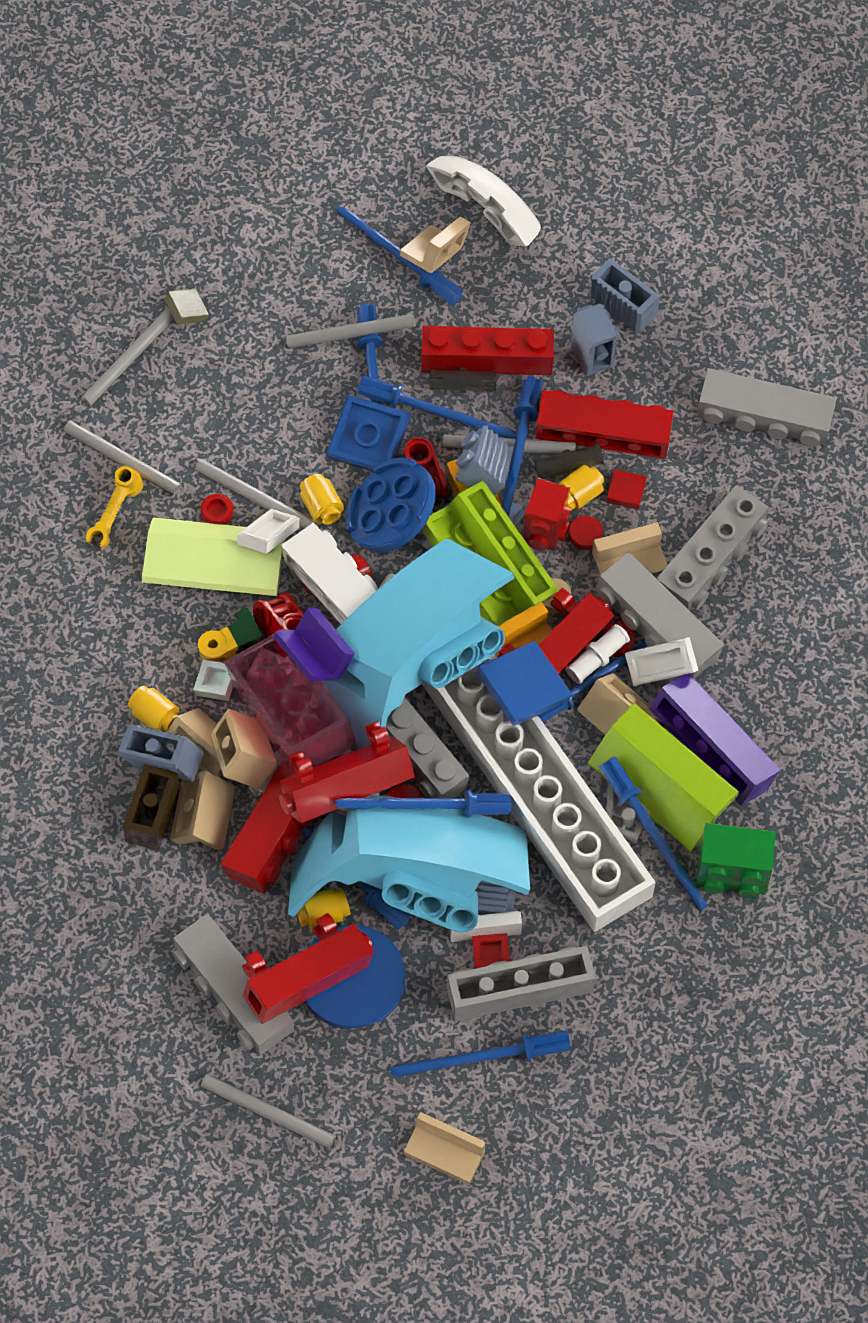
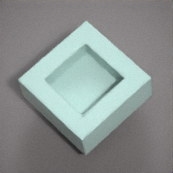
[193,659,238,701]

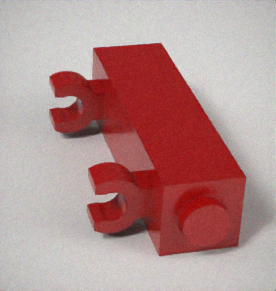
[497,588,615,676]
[279,721,415,823]
[242,913,374,1024]

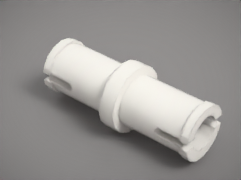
[565,624,630,684]

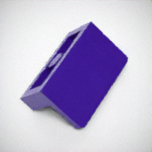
[273,608,355,682]

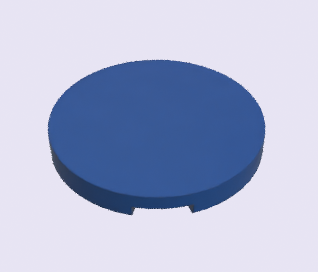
[345,458,435,553]
[305,925,405,1030]

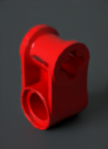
[404,437,449,498]
[253,592,304,658]

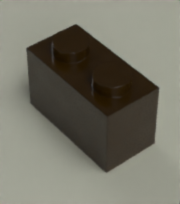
[123,764,180,851]

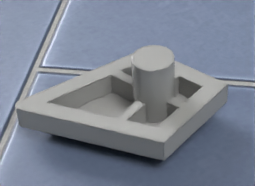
[606,783,651,843]

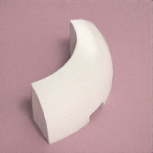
[426,156,541,247]

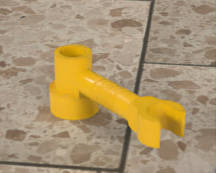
[86,466,143,549]

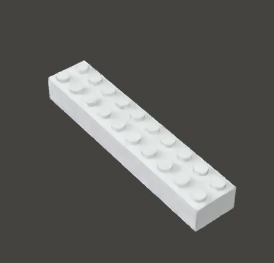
[422,655,656,932]

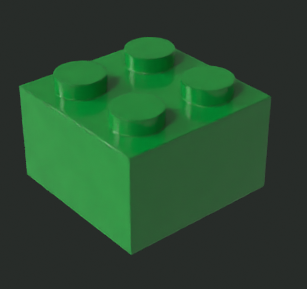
[696,823,776,898]

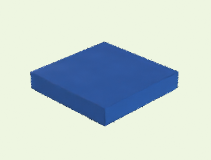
[326,395,411,472]
[476,641,572,727]

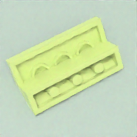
[142,518,286,596]

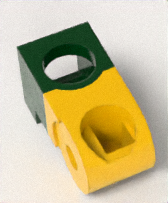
[198,608,264,663]

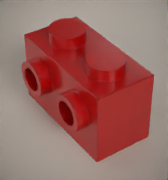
[523,478,571,551]

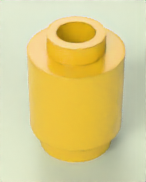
[558,465,604,511]
[300,474,344,525]
[128,685,179,732]
[297,888,351,931]

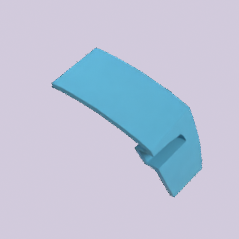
[319,539,514,751]
[288,795,530,933]

